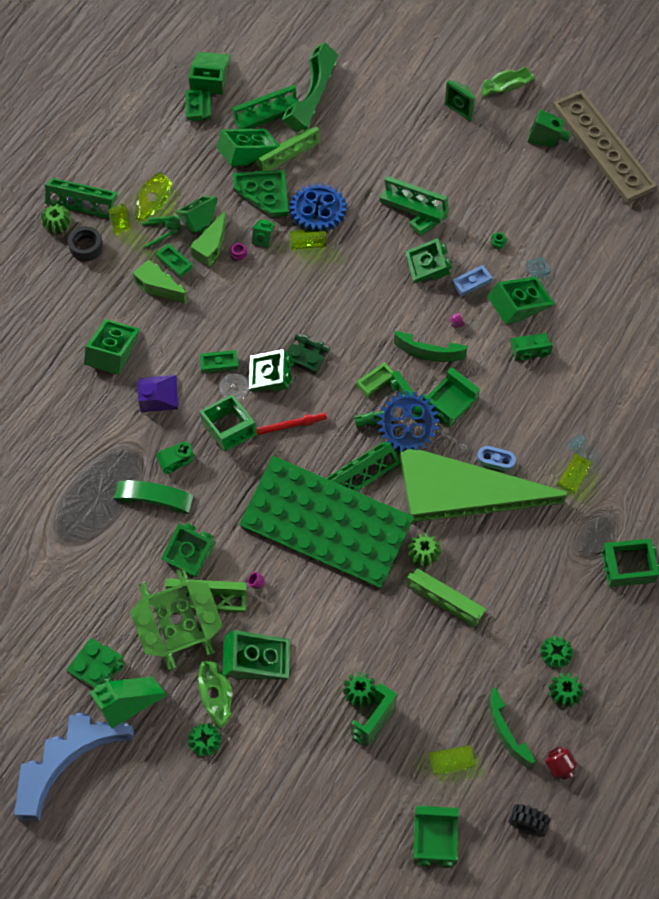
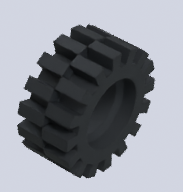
[508,804,551,837]

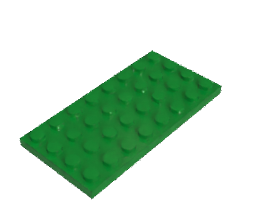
[239,455,414,589]

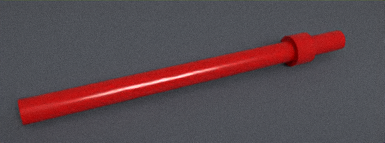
[216,412,327,445]

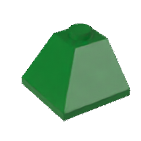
[444,80,475,122]
[175,195,218,233]

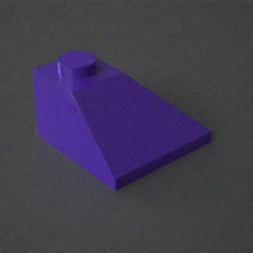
[138,375,178,412]

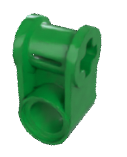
[156,441,194,474]

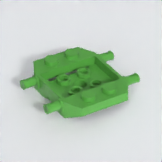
[130,568,223,670]

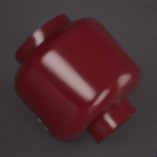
[545,746,577,780]

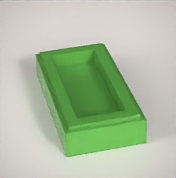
[356,362,393,398]

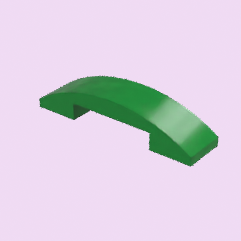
[394,331,468,362]
[114,480,194,514]
[490,687,536,769]

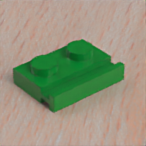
[186,89,211,121]

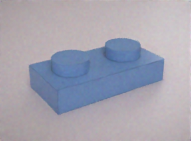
[452,265,493,297]

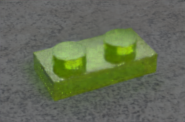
[429,745,475,775]

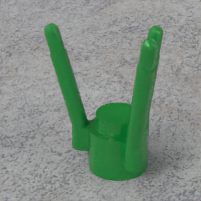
[142,215,181,248]

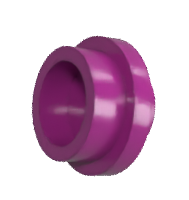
[230,243,248,260]

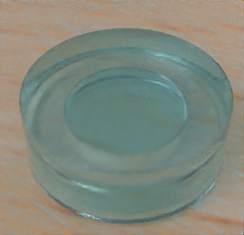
[567,434,587,451]

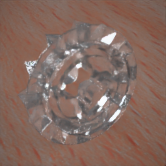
[219,374,249,401]

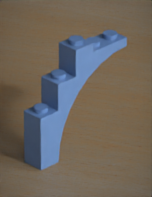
[14,713,134,821]

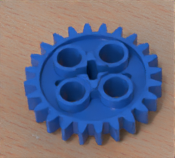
[290,183,347,234]
[377,391,440,452]

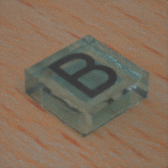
[526,256,550,278]

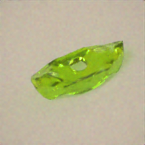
[135,172,172,222]

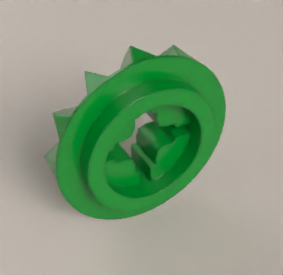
[540,635,573,668]
[188,723,222,756]

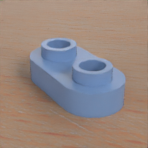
[477,446,516,471]

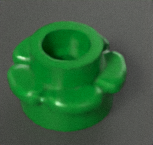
[490,232,508,249]

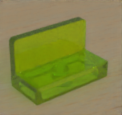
[290,229,327,250]

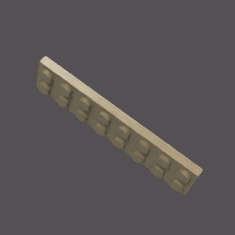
[552,90,657,203]

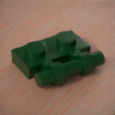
[286,333,330,375]

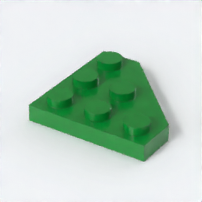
[233,169,289,217]

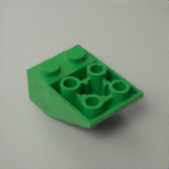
[189,52,231,94]

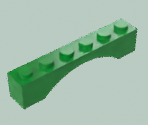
[282,42,339,133]

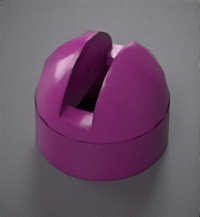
[449,312,465,328]
[247,572,265,589]

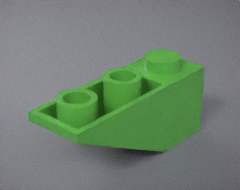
[191,211,227,267]
[133,260,187,303]

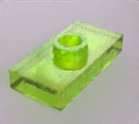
[108,203,131,235]
[557,453,592,495]

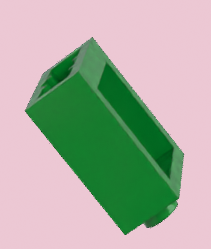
[200,395,257,452]
[601,538,659,587]

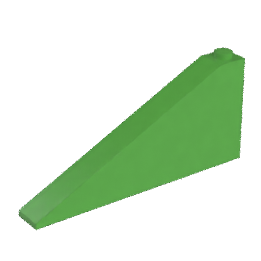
[400,449,567,522]

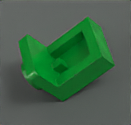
[252,219,275,247]

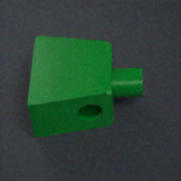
[527,109,571,147]

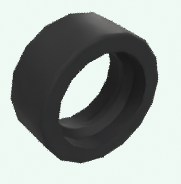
[68,226,103,262]

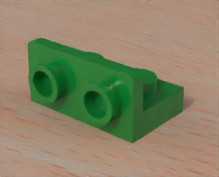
[510,333,553,360]

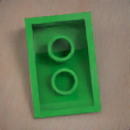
[216,129,280,167]
[487,276,555,324]
[84,319,140,375]
[223,630,290,679]
[90,676,167,729]

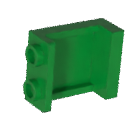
[423,367,480,427]
[351,683,397,747]
[413,805,459,868]

